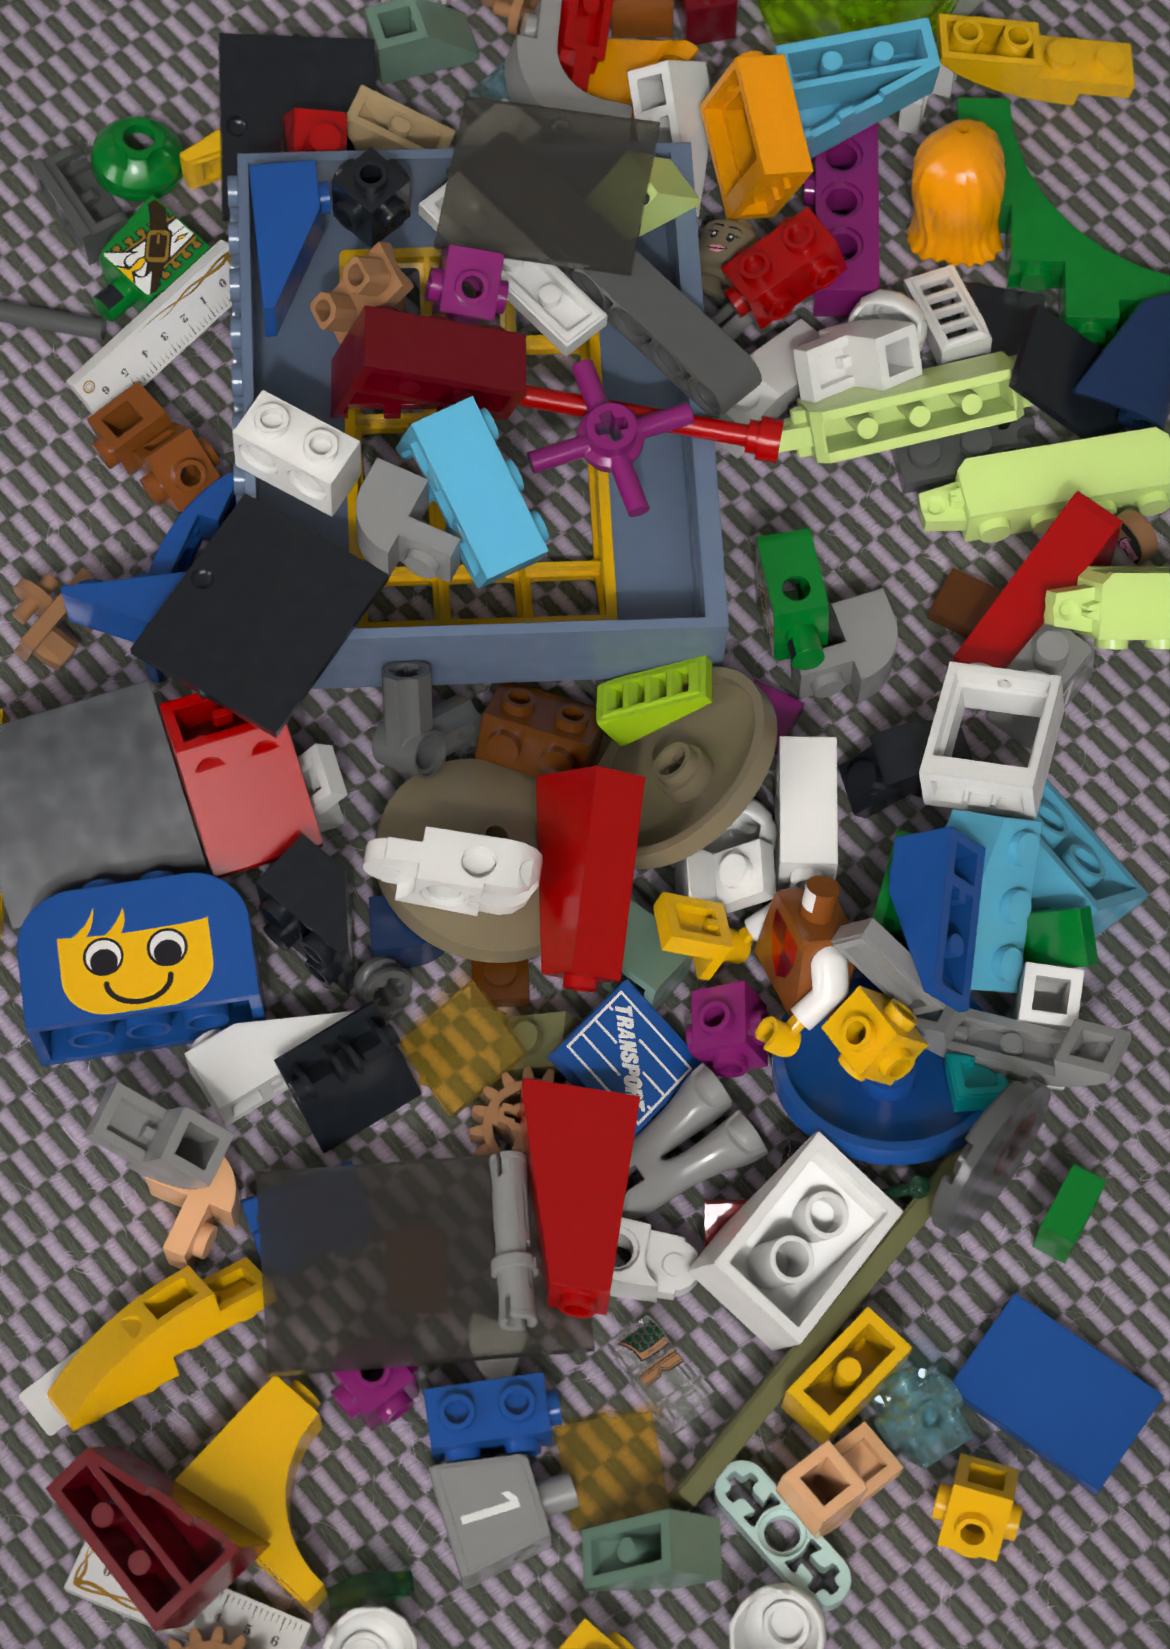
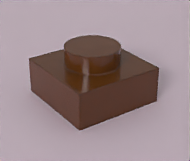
[471,959,530,1008]

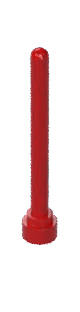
[519,385,784,464]

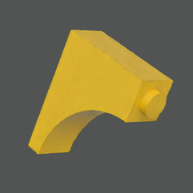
[174,1374,328,1614]

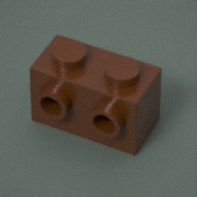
[475,682,604,777]

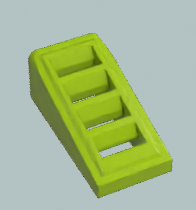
[596,655,712,747]

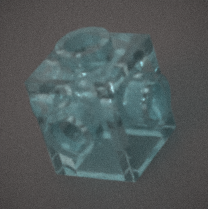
[871,1367,974,1469]

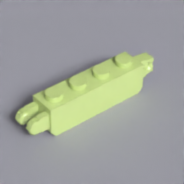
[778,351,1034,463]
[917,427,1170,543]
[1044,566,1170,650]

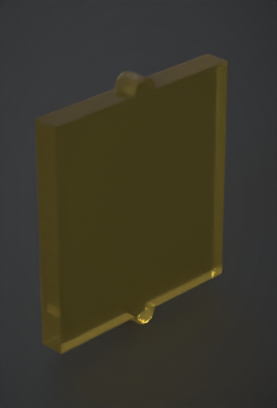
[399,980,528,1118]
[555,1410,669,1532]

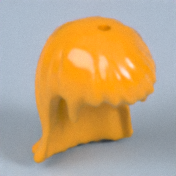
[906,118,1006,268]

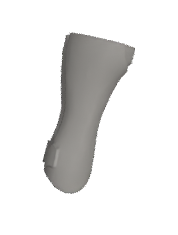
[622,1062,768,1221]

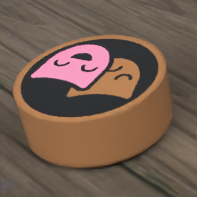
[1116,509,1158,566]

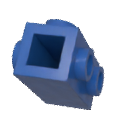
[423,1372,562,1464]

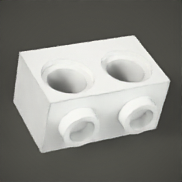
[232,390,362,517]

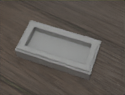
[830,918,946,1015]

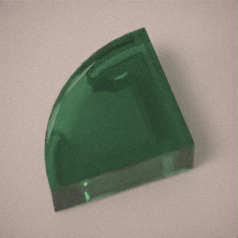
[327,1571,415,1611]

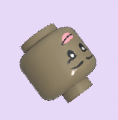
[699,218,761,298]

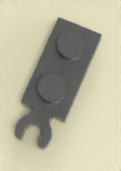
[891,417,1042,494]

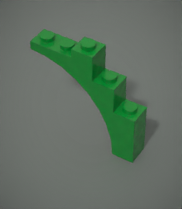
[954,97,1170,347]

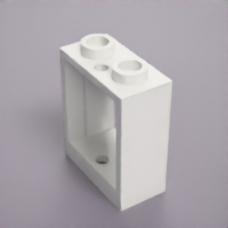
[919,662,1065,820]
[775,736,838,892]

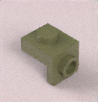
[501,1011,581,1079]

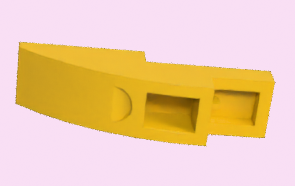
[936,13,1135,105]
[47,1256,278,1432]

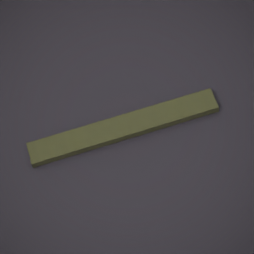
[668,1144,967,1511]

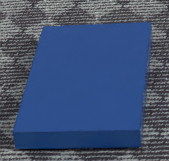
[947,1293,1164,1496]

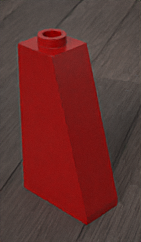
[953,491,1123,669]
[536,766,646,992]
[519,1078,640,1318]

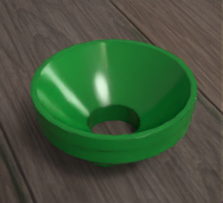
[90,116,184,202]

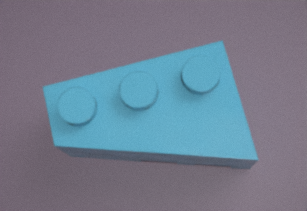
[773,17,941,159]
[395,396,549,589]
[909,809,1042,993]

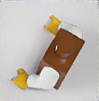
[725,875,854,1057]

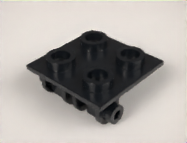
[273,1000,422,1154]

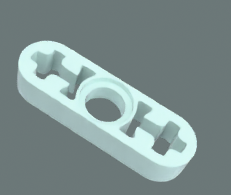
[714,1460,851,1612]

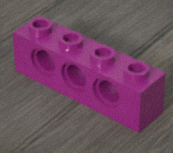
[803,122,880,317]

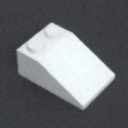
[688,1131,903,1351]

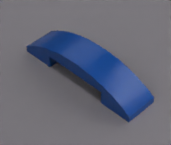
[145,472,236,683]

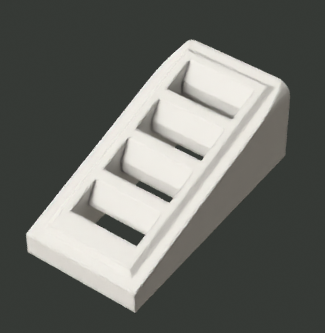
[903,264,992,366]

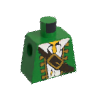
[92,195,211,322]
[756,528,829,670]

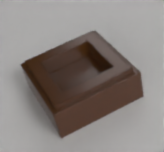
[927,568,1002,638]

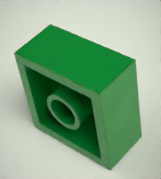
[1033,1164,1107,1264]

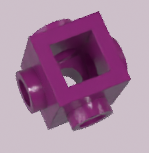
[425,244,509,326]
[686,980,770,1078]
[330,1332,419,1432]

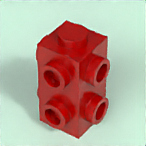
[721,207,848,330]

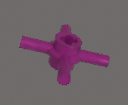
[527,359,694,517]

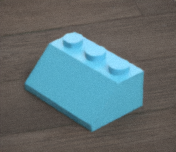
[964,779,1149,937]

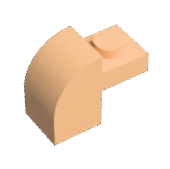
[145,1156,241,1269]
[776,1421,904,1539]

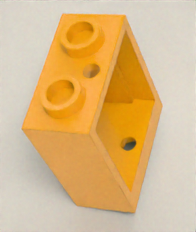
[699,51,813,220]

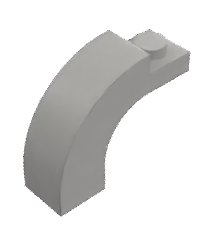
[504,0,633,146]

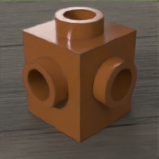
[131,422,221,512]

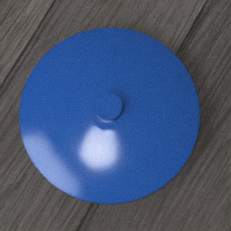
[772,969,985,1165]

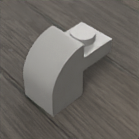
[356,457,460,583]
[791,588,898,703]
[84,1081,234,1190]

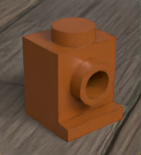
[87,382,173,475]

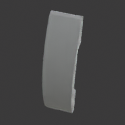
[915,1005,1131,1087]

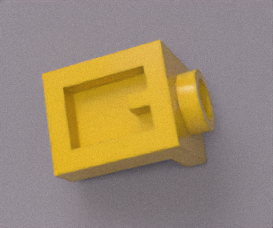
[653,892,734,981]

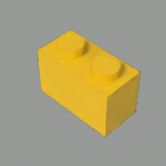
[781,1307,913,1445]

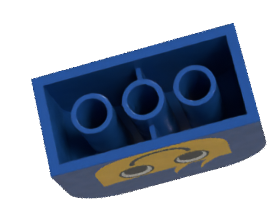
[17,871,267,1066]

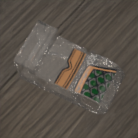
[607,1315,714,1438]

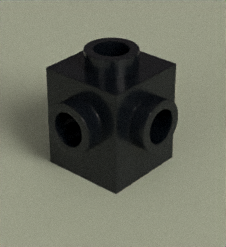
[332,147,411,249]

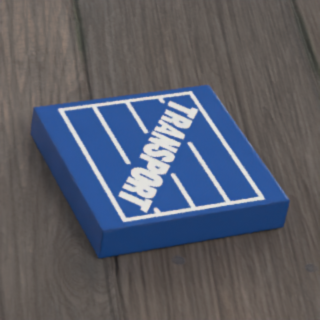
[547,979,701,1136]

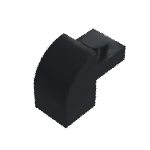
[838,720,973,819]

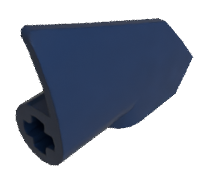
[1072,293,1170,431]

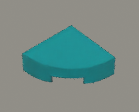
[944,1053,1010,1112]

